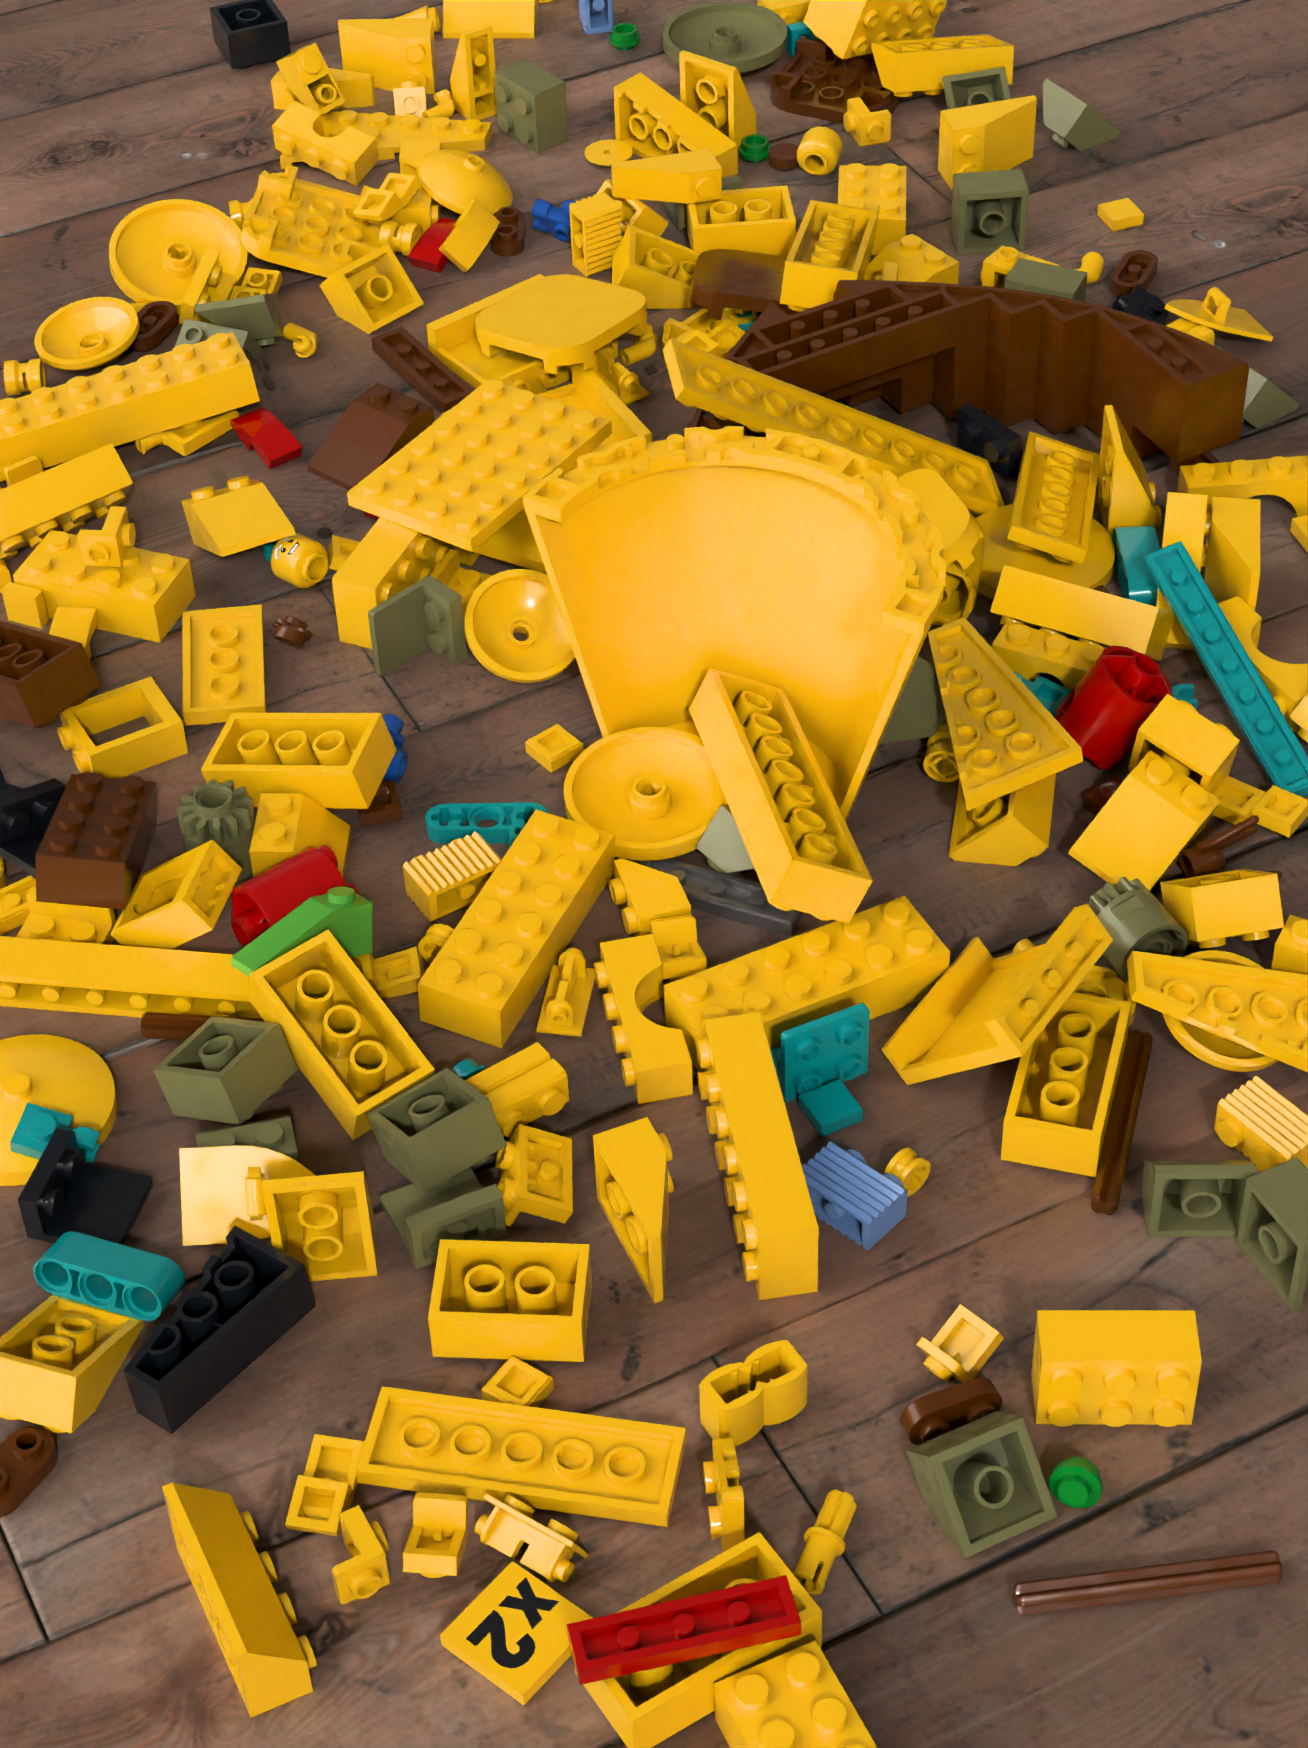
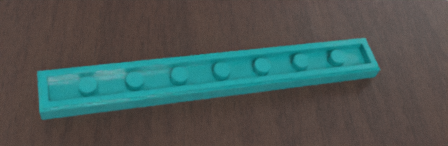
[1144,541,1308,797]

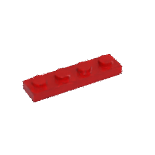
[567,1575,801,1685]

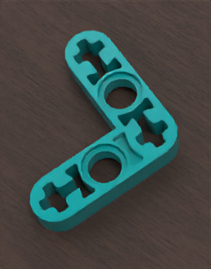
[425,802,548,850]

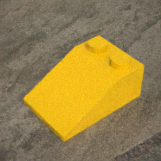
[338,18,438,94]
[679,50,756,156]
[938,95,1037,189]
[612,225,701,309]
[863,234,959,284]
[1096,405,1162,537]
[181,475,296,557]
[1201,496,1261,611]
[1068,750,1221,892]
[593,1117,674,1303]
[262,1171,378,1282]
[0,1295,144,1433]

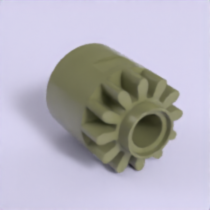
[177,780,255,882]
[1089,876,1188,983]

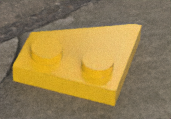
[703,1438,745,1552]

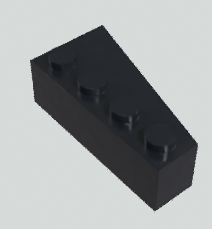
[123,1225,316,1434]

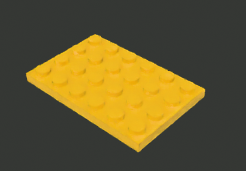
[347,378,612,552]

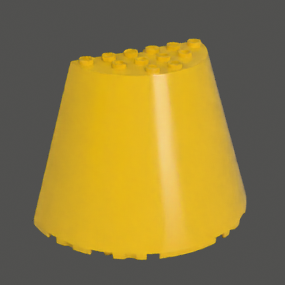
[523,426,946,822]

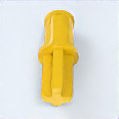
[792,1489,857,1595]

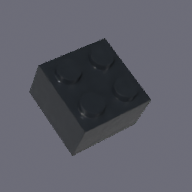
[210,0,291,69]

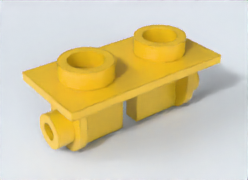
[592,347,649,405]
[536,948,595,1037]
[474,1494,589,1583]

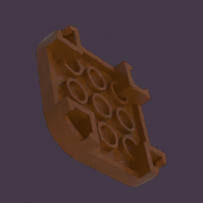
[770,36,905,124]
[689,249,800,321]

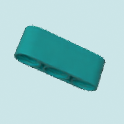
[1112,526,1160,607]
[33,1231,185,1321]

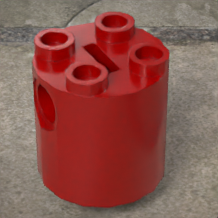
[1055,645,1173,770]
[231,845,359,948]

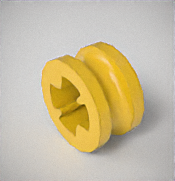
[418,924,454,964]
[884,1147,931,1197]

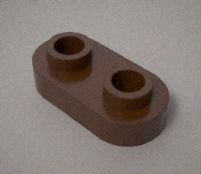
[490,206,526,257]
[1110,250,1158,297]
[129,301,178,352]
[900,1378,1003,1445]
[0,1426,58,1518]

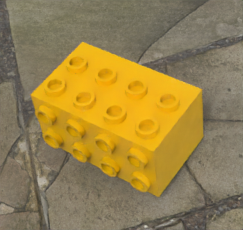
[803,0,947,59]

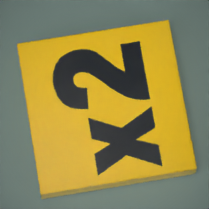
[440,1561,593,1705]

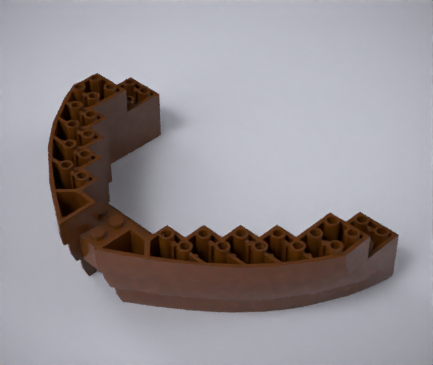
[683,280,1249,463]

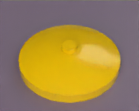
[109,199,248,314]
[975,504,1115,600]
[563,727,728,861]
[0,1034,118,1186]

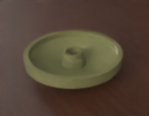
[663,1,787,73]

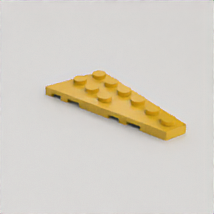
[280,110,492,169]
[928,617,1083,811]
[1126,951,1308,1072]

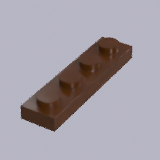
[372,327,473,414]

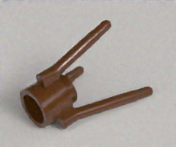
[1179,815,1282,879]

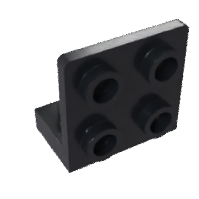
[0,778,66,879]
[18,1128,153,1245]

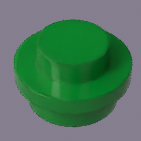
[609,23,640,50]
[739,134,771,163]
[1049,1457,1103,1508]

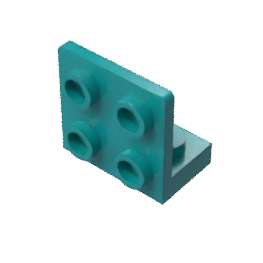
[770,1003,870,1103]

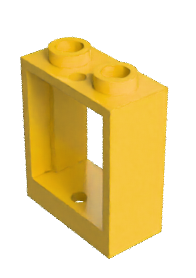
[57,676,188,778]
[110,839,242,949]

